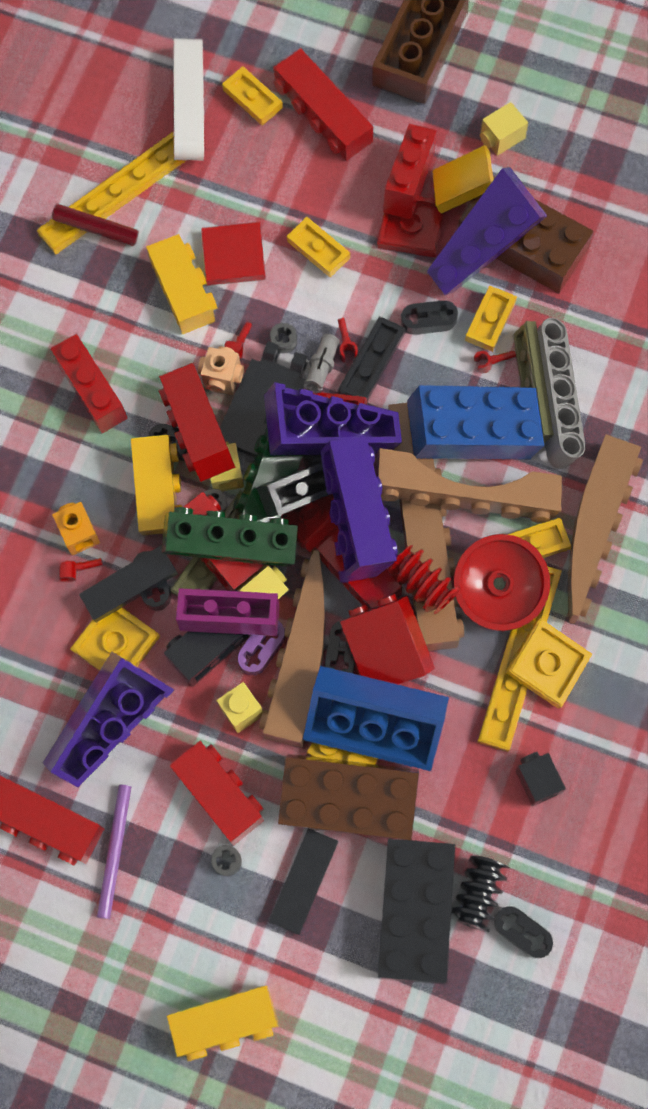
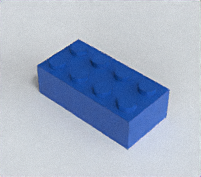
[407,385,545,459]
[303,666,449,771]

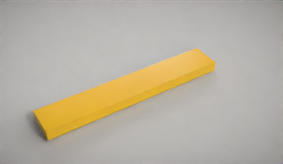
[37,131,186,255]
[477,566,562,752]

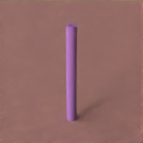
[97,785,132,919]

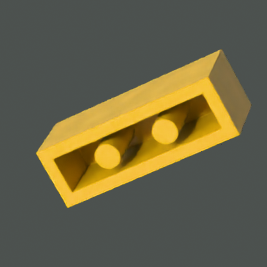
[146,234,218,335]
[131,435,183,536]
[167,985,279,1062]

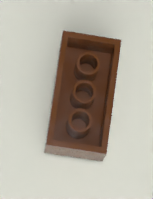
[372,0,469,104]
[458,176,594,293]
[278,754,419,840]

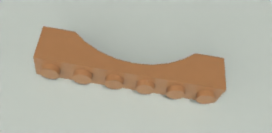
[373,448,562,523]

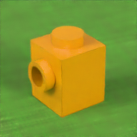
[52,502,100,556]

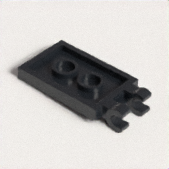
[220,341,308,457]

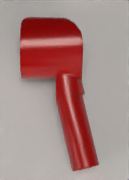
[338,318,358,363]
[224,322,252,359]
[473,350,516,373]
[59,558,103,582]

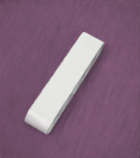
[173,38,204,161]

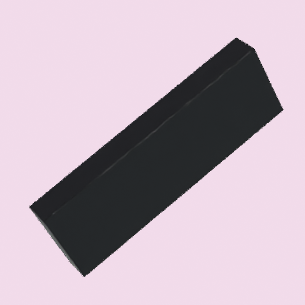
[337,316,406,400]
[79,545,178,623]
[269,828,339,935]

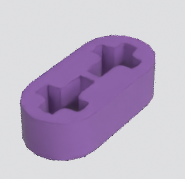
[238,621,285,675]

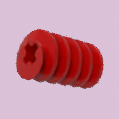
[388,545,460,615]

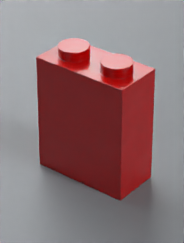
[340,594,435,685]

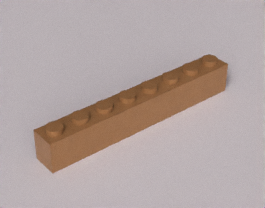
[388,403,464,651]

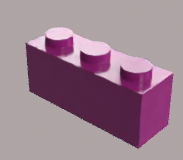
[176,588,279,636]

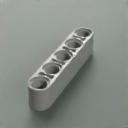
[537,318,585,469]

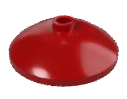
[453,534,550,631]

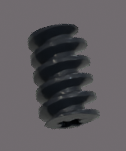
[451,855,510,933]

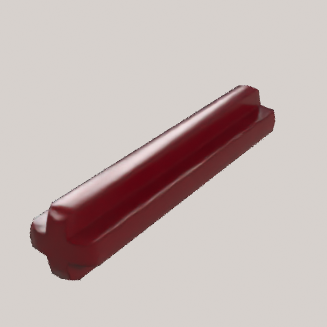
[52,204,139,246]

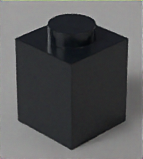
[516,752,566,807]

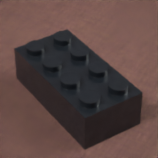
[377,838,456,985]

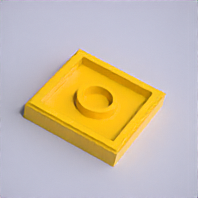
[433,145,493,213]
[70,608,160,671]
[505,618,592,708]

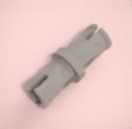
[304,334,340,394]

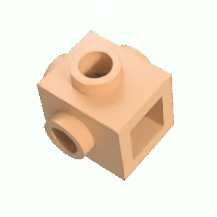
[198,347,244,395]

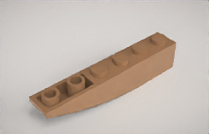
[567,434,643,625]
[259,550,325,748]

